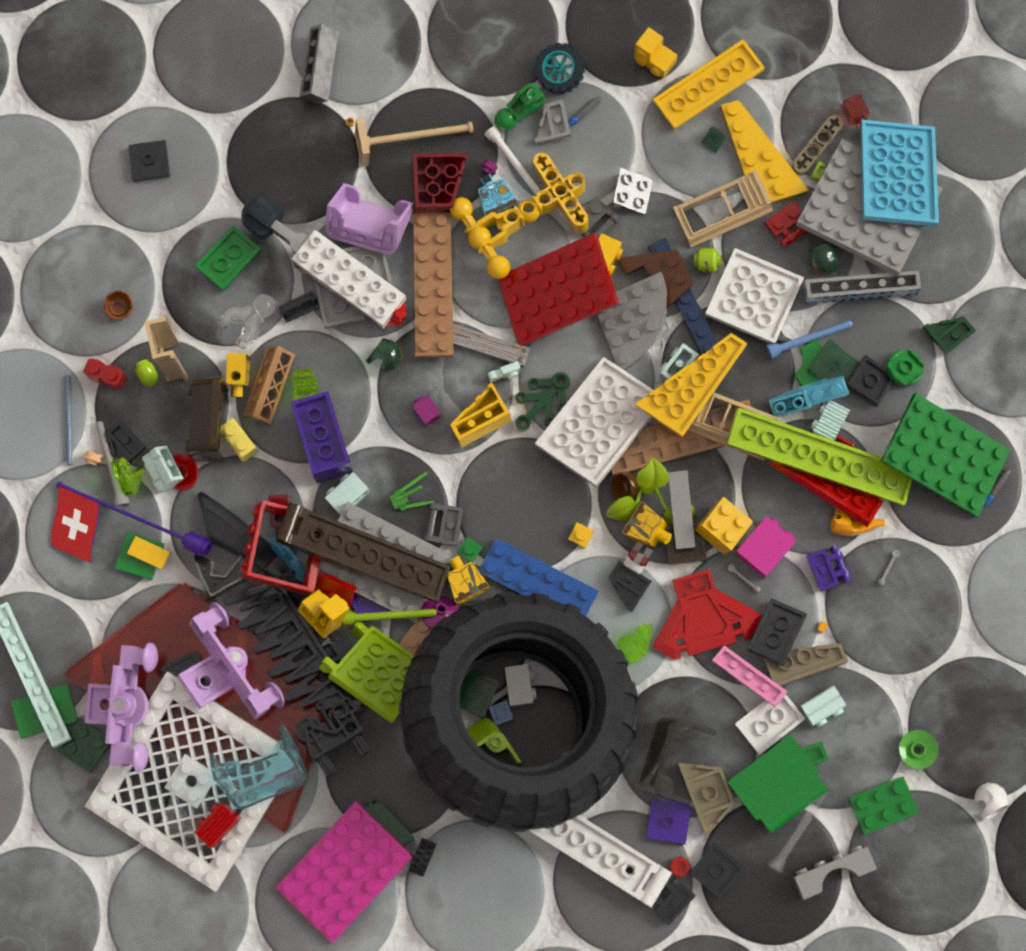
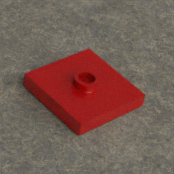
[314,571,357,610]

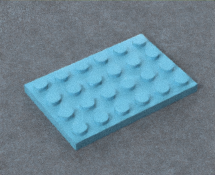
[860,120,939,227]

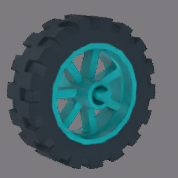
[534,43,585,94]

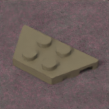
[678,763,736,836]

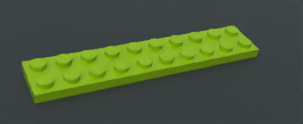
[726,407,912,506]

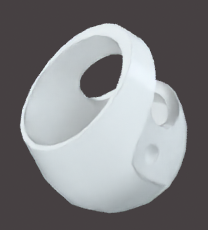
[974,782,1009,821]

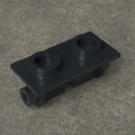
[279,291,320,323]

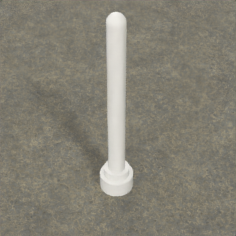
[484,125,541,195]

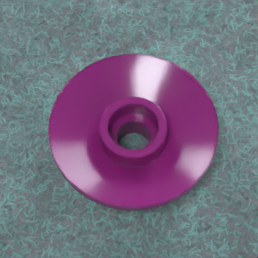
[421,595,459,629]

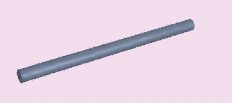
[65,375,73,465]

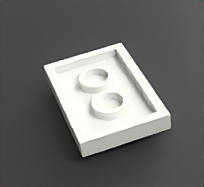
[734,695,805,755]

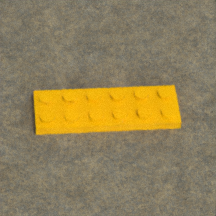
[653,39,765,130]

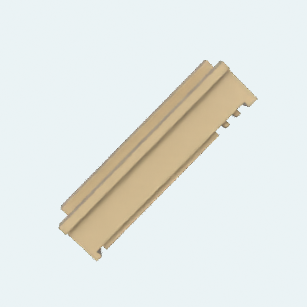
[673,170,773,248]
[144,313,188,382]
[687,392,781,461]

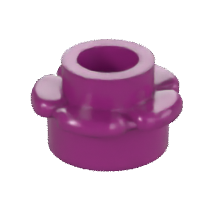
[481,159,498,175]

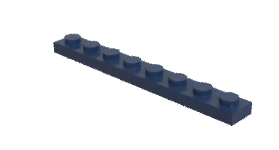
[648,238,730,373]

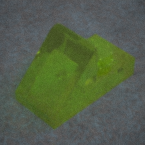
[110,457,144,495]

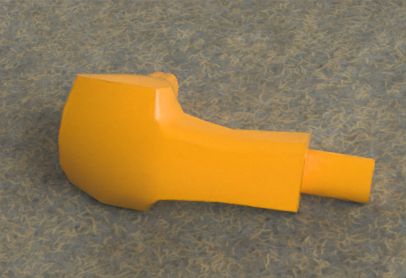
[830,508,885,536]

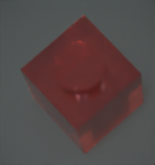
[841,93,870,126]

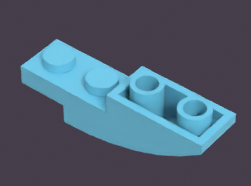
[769,375,849,417]

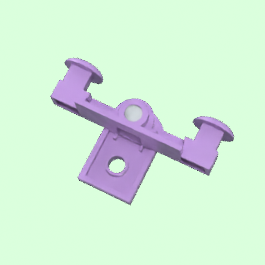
[177,602,284,719]
[84,642,158,772]

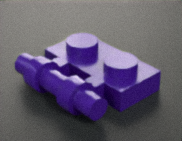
[806,545,851,592]

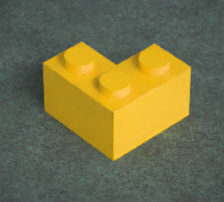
[634,27,678,79]
[298,589,349,639]

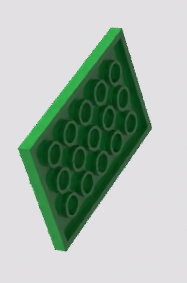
[880,393,1010,517]

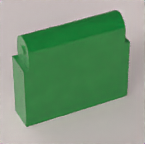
[727,734,828,834]

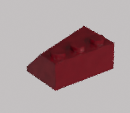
[411,153,469,214]

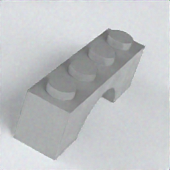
[792,845,877,900]

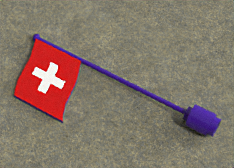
[51,481,212,563]

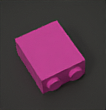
[735,516,796,579]

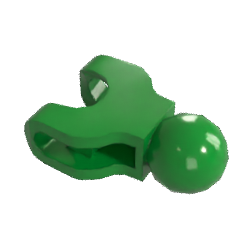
[494,83,546,132]

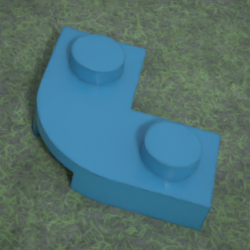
[268,536,306,582]

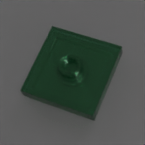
[807,340,859,382]

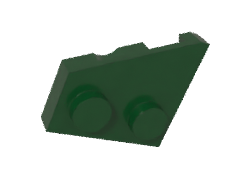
[922,316,976,355]

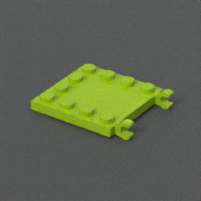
[319,621,414,723]

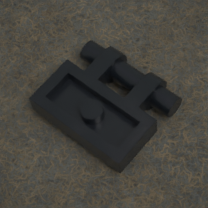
[648,874,696,925]

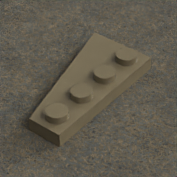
[762,643,848,687]

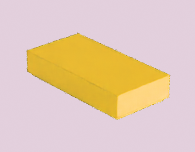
[127,536,171,570]

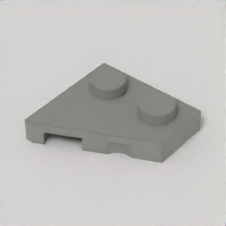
[535,100,571,145]

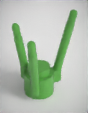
[390,472,435,511]

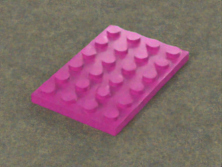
[276,801,414,944]

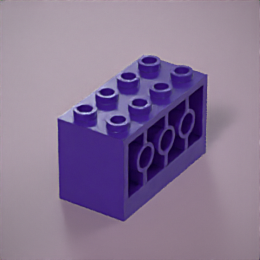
[291,391,353,484]

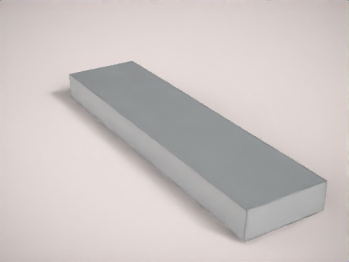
[668,470,695,549]

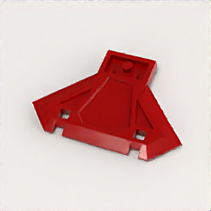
[652,569,763,660]

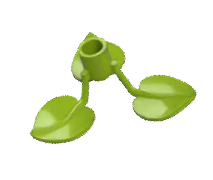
[606,457,696,525]

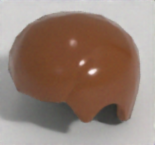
[103,290,133,321]

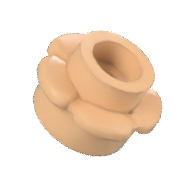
[84,450,102,465]

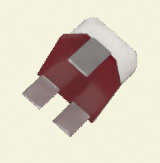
[624,541,653,574]

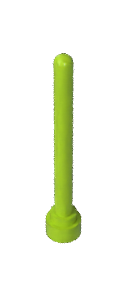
[343,609,437,626]

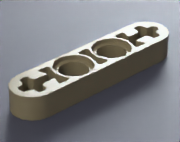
[792,115,843,176]

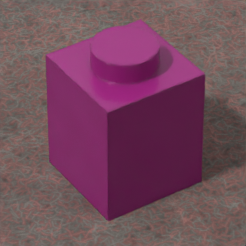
[412,395,441,428]

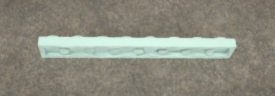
[0,602,72,748]

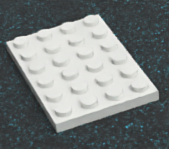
[535,357,653,488]

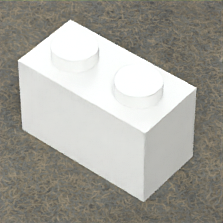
[505,664,537,708]

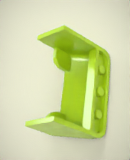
[467,718,521,766]

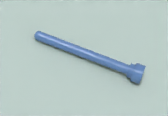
[766,320,853,359]

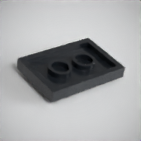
[747,598,807,666]

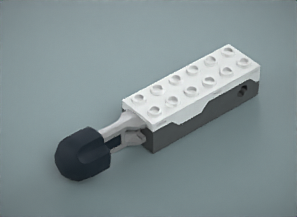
[241,198,407,333]

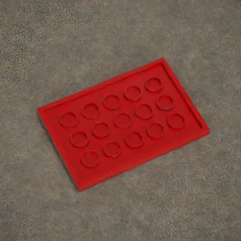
[498,233,620,346]

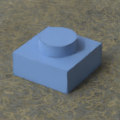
[489,700,514,725]

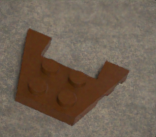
[620,250,694,310]

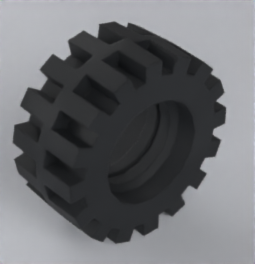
[409,838,437,877]

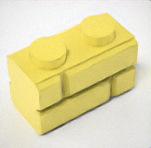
[220,418,258,463]

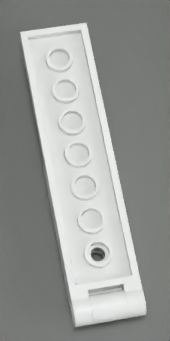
[528,815,672,908]

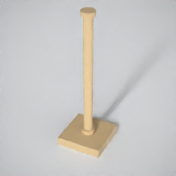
[354,118,473,167]

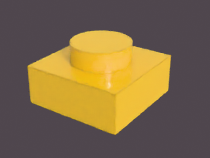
[568,522,594,549]

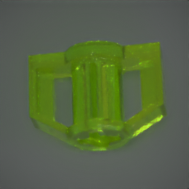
[292,369,318,401]

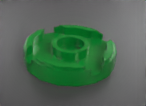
[886,349,924,387]

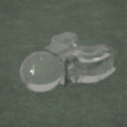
[218,294,276,349]

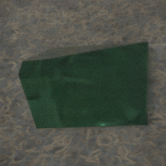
[701,126,727,153]

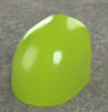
[135,359,158,387]

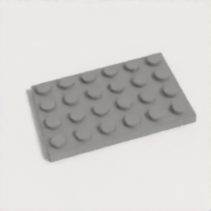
[318,502,451,623]

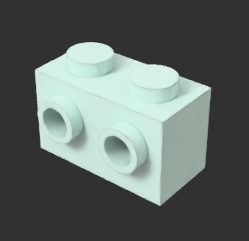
[659,343,698,382]

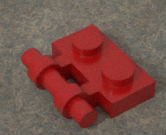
[764,201,808,247]

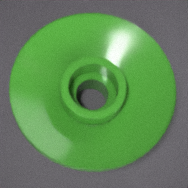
[899,730,938,769]

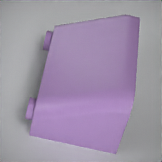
[325,183,414,255]

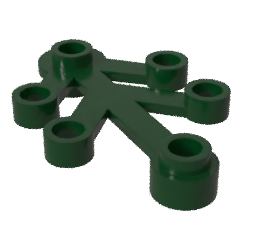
[516,372,570,431]

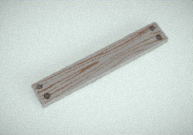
[453,324,530,367]

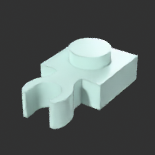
[488,361,521,382]

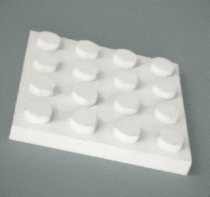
[705,248,804,344]

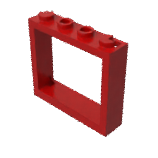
[240,500,320,595]

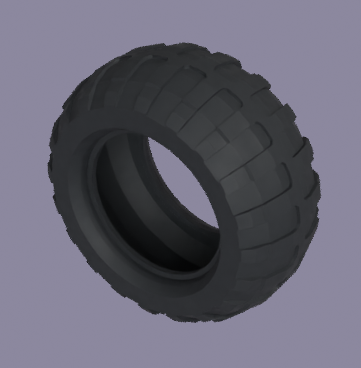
[399,592,639,832]

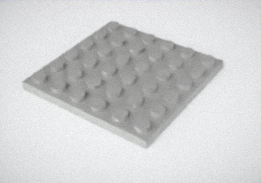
[796,139,943,276]

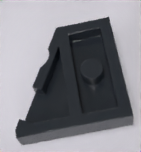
[106,420,146,473]
[608,561,652,613]

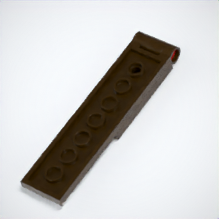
[276,503,450,603]

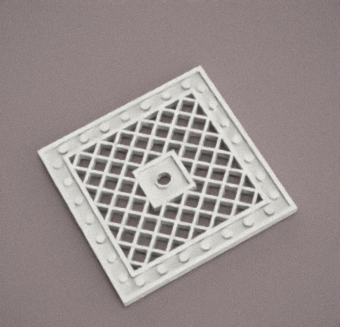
[85,672,300,892]

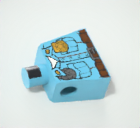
[478,174,519,217]

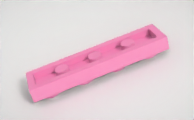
[712,646,787,708]

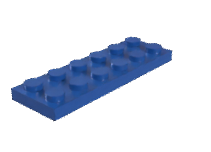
[479,539,599,616]

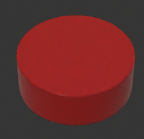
[670,857,690,877]

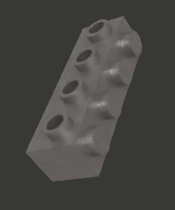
[299,24,338,104]

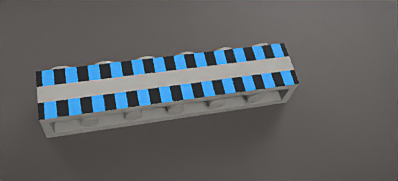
[803,271,921,304]

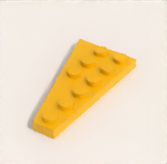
[720,100,809,204]
[634,333,747,438]

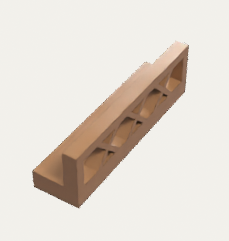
[243,345,295,425]

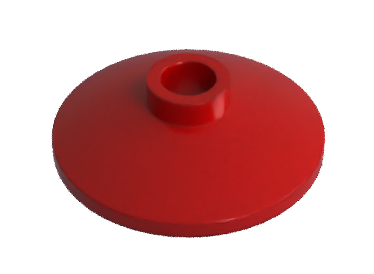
[172,453,198,491]

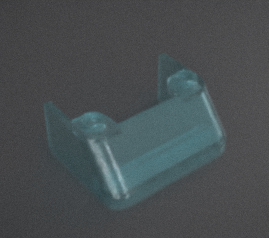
[209,724,308,809]

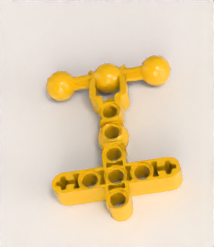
[449,153,589,279]

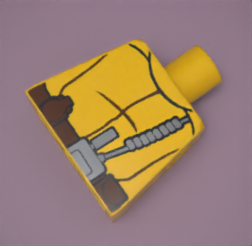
[226,353,251,397]
[622,501,672,547]
[447,556,490,606]

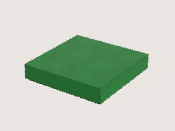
[115,532,165,580]

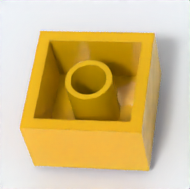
[695,497,753,555]

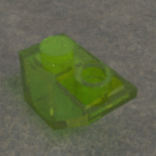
[618,624,653,666]

